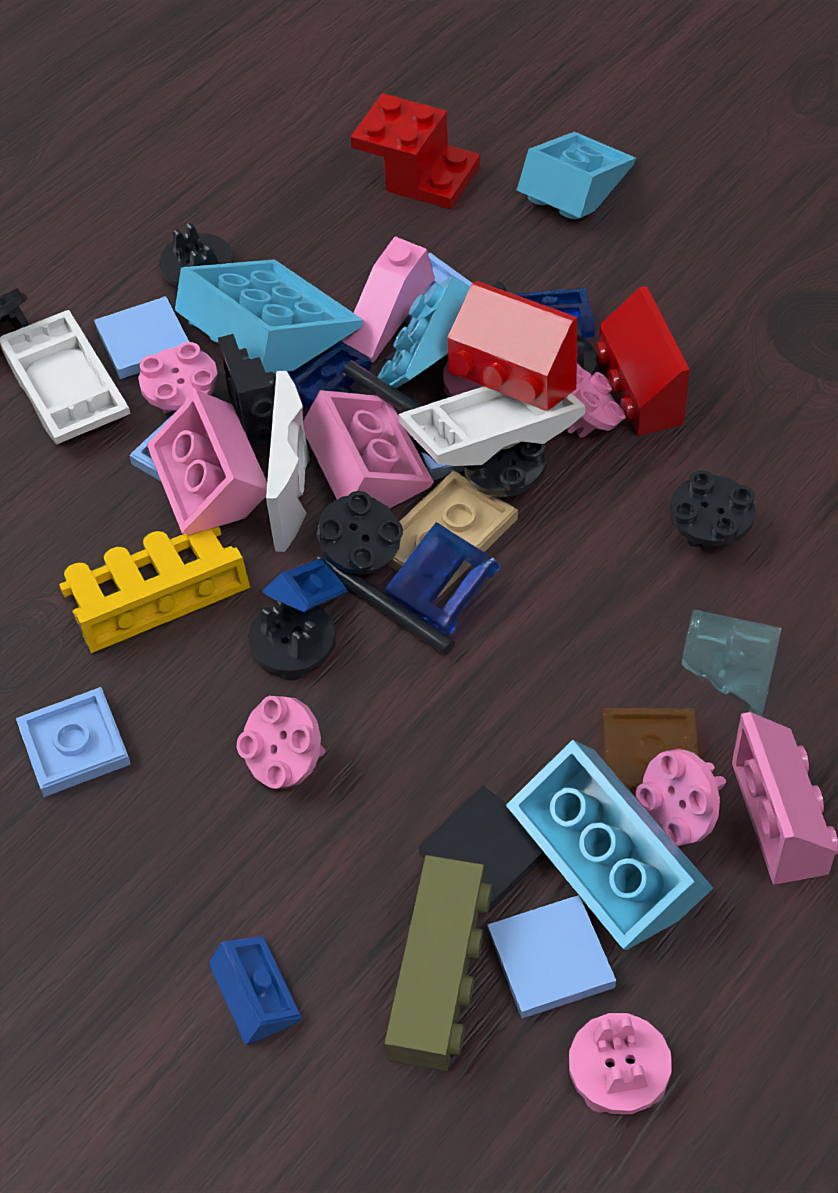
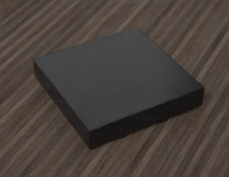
[419,785,547,913]

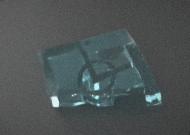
[682,609,782,717]

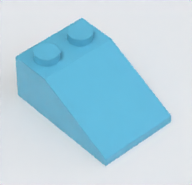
[517,132,636,219]

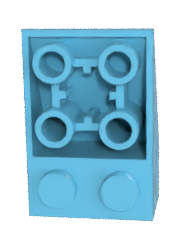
[376,275,470,396]

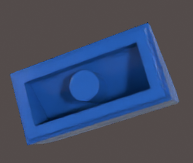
[262,558,348,612]
[209,936,302,1044]

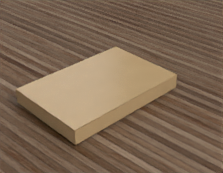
[389,470,518,597]

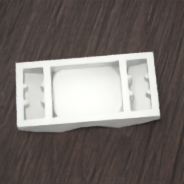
[0,310,130,444]
[266,371,310,552]
[398,386,585,466]

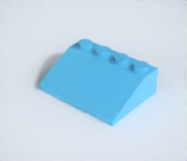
[175,259,363,376]

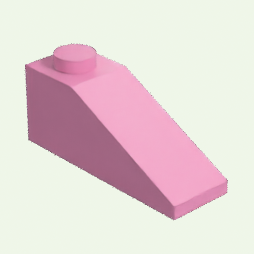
[340,237,435,363]

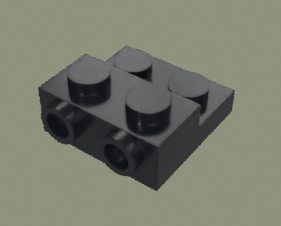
[218,334,276,447]

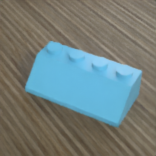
[506,740,713,950]

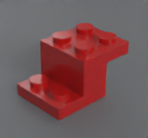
[350,93,481,210]

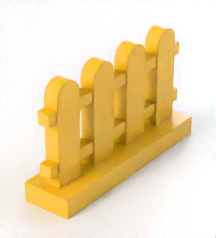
[59,526,250,653]

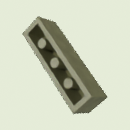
[385,855,492,1071]

